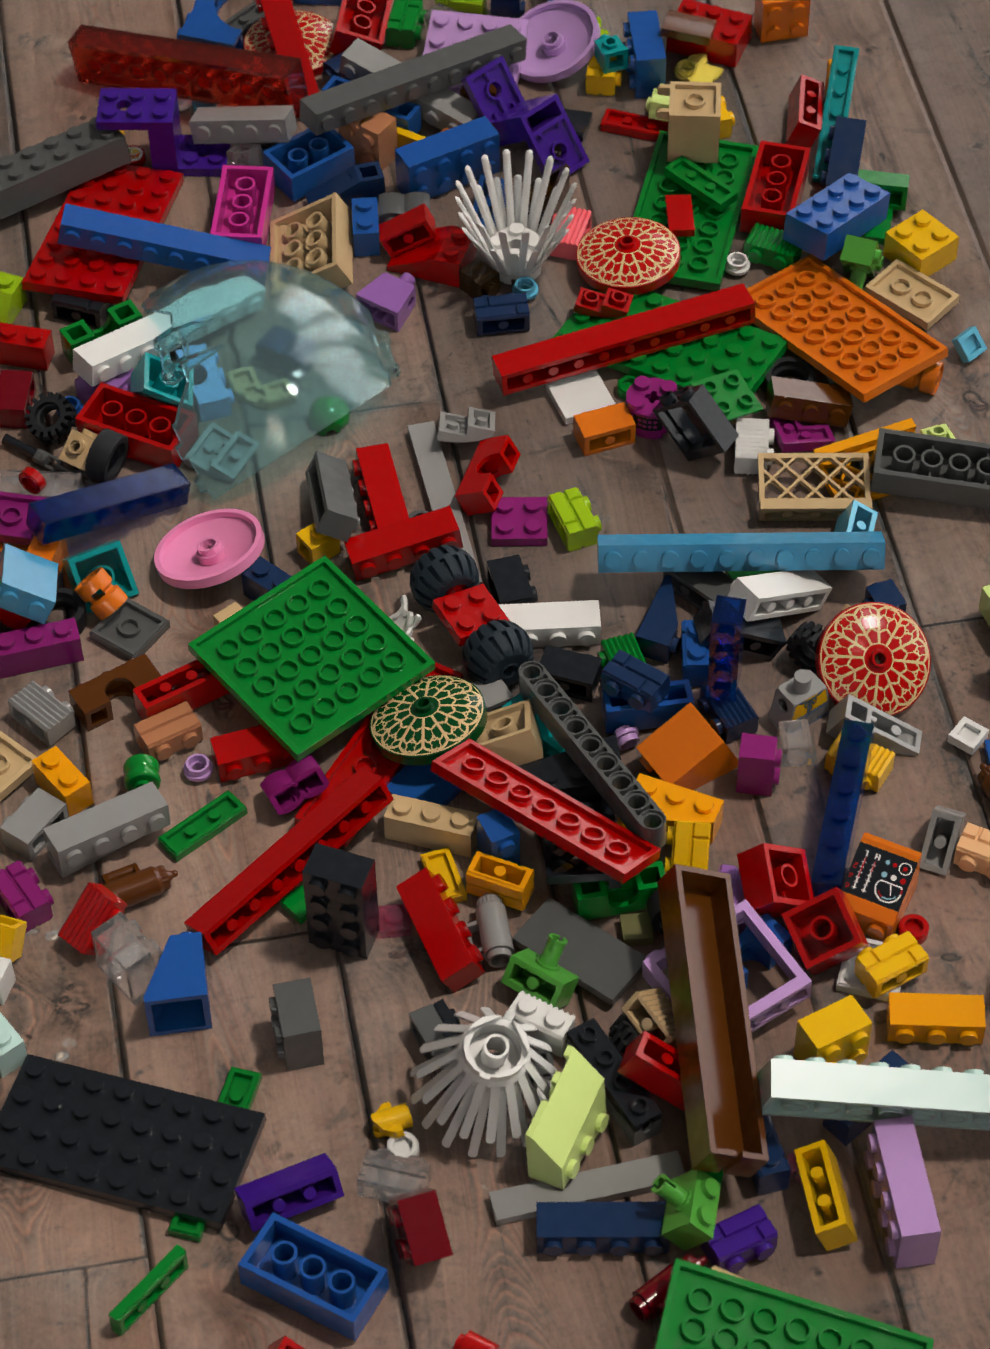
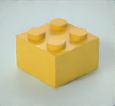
[883,209,959,277]
[793,994,872,1065]

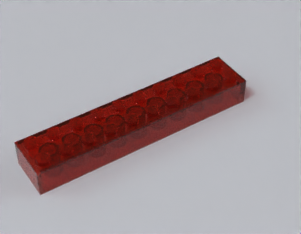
[68,24,309,117]

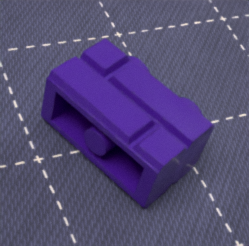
[700,1204,778,1273]

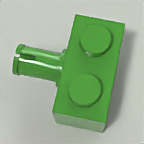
[840,234,884,290]
[501,933,580,1009]
[651,1170,721,1251]

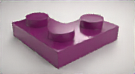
[767,417,836,453]

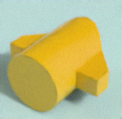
[371,1102,413,1138]

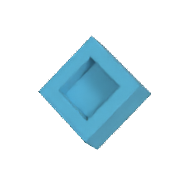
[951,326,987,363]

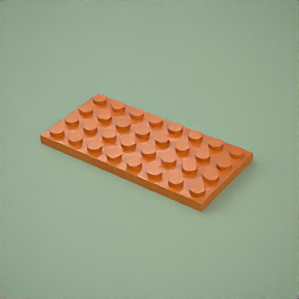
[747,255,948,403]

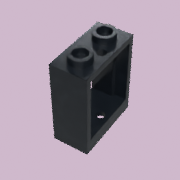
[652,384,739,461]

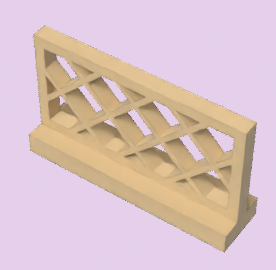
[757,453,873,521]

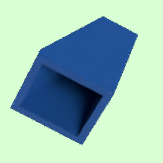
[143,931,213,1036]

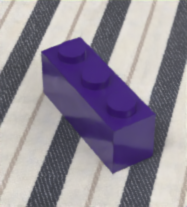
[234,1153,345,1232]

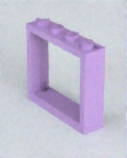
[642,899,812,1032]

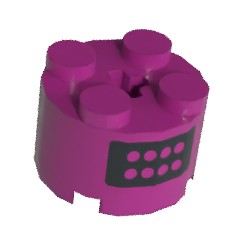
[626,376,678,439]

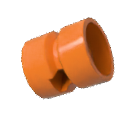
[898,361,944,395]
[74,566,128,621]

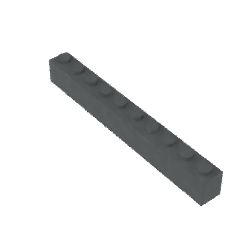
[300,24,527,136]

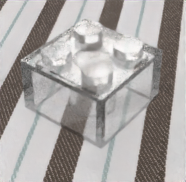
[91,912,162,1006]

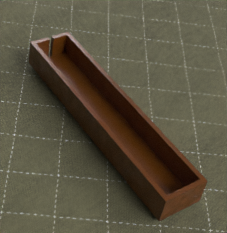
[657,864,769,1178]

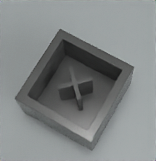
[268,978,324,1071]

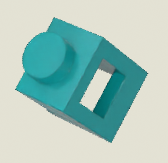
[594,34,628,74]

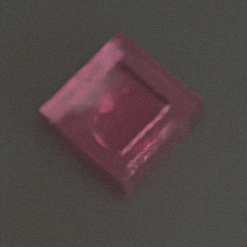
[378,904,411,938]

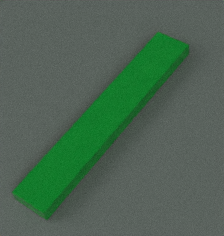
[168,1066,262,1242]

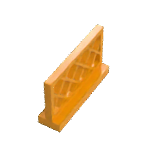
[812,418,916,501]

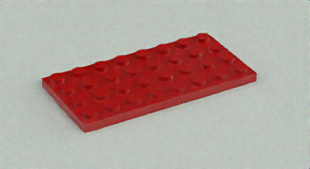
[22,164,184,304]

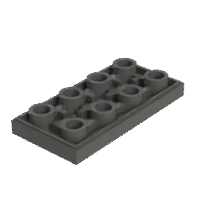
[512,897,646,1006]

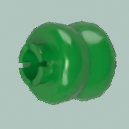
[123,754,161,792]

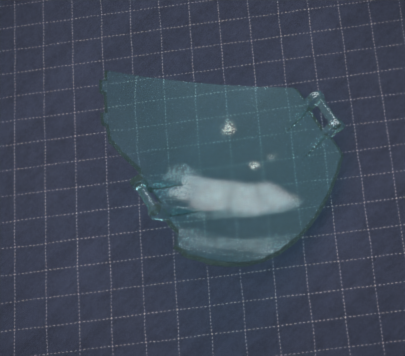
[141,260,401,500]

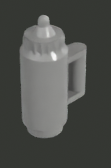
[466,893,514,968]

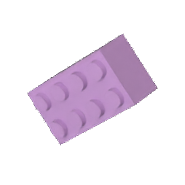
[864,1116,941,1269]

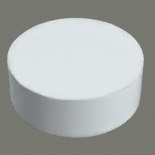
[387,1132,419,1165]

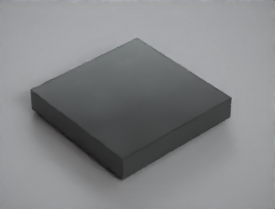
[89,598,170,660]

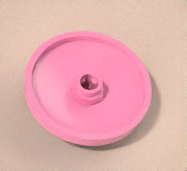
[154,509,265,589]

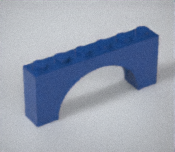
[177,0,244,64]

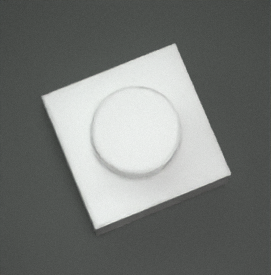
[947,716,989,756]

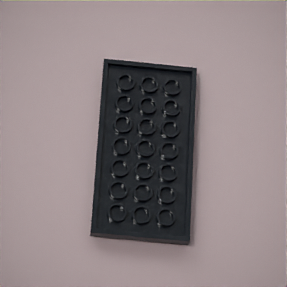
[0,1054,266,1230]

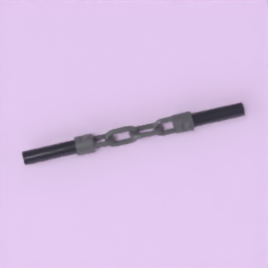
[2,434,146,515]

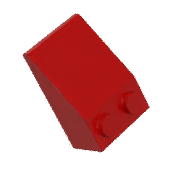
[386,225,477,288]

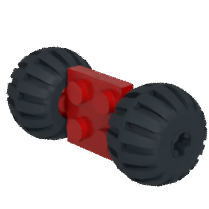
[410,545,533,687]

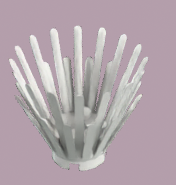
[455,149,577,284]
[410,1007,557,1158]

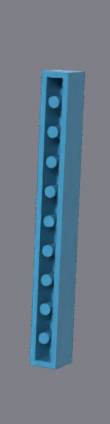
[597,531,886,573]

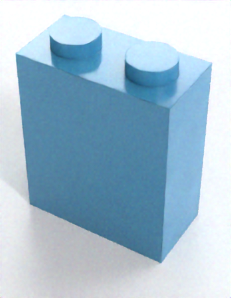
[0,543,58,624]

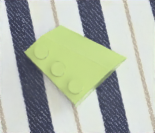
[525,1045,609,1190]

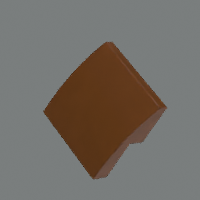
[660,10,718,46]

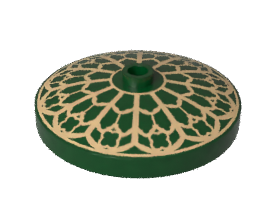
[370,675,488,766]

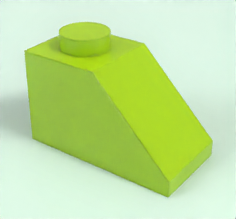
[0,271,28,324]

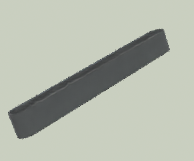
[518,661,667,848]

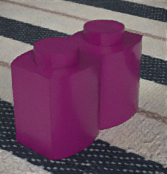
[260,754,329,815]

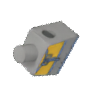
[768,669,830,738]

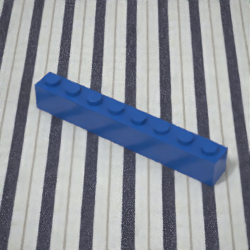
[58,203,271,286]

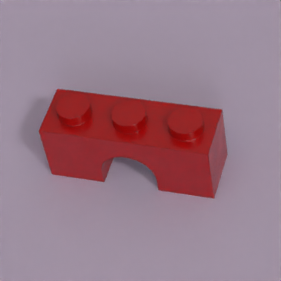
[455,435,521,516]

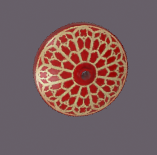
[243,10,337,81]
[576,217,681,295]
[815,602,931,716]

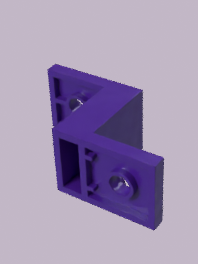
[461,56,590,175]
[96,88,232,177]

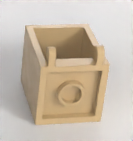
[656,81,721,163]

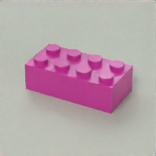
[210,165,275,245]

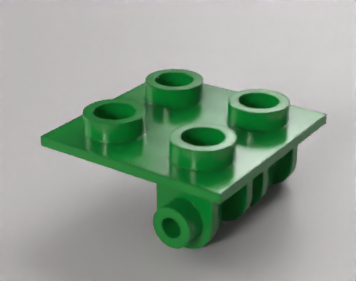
[690,369,764,422]

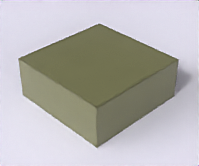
[619,912,654,946]

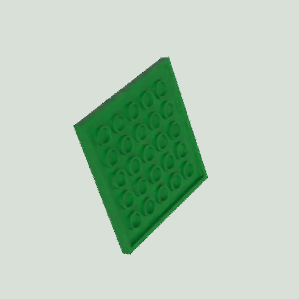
[188,555,435,762]

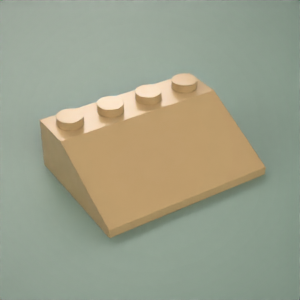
[270,192,353,297]

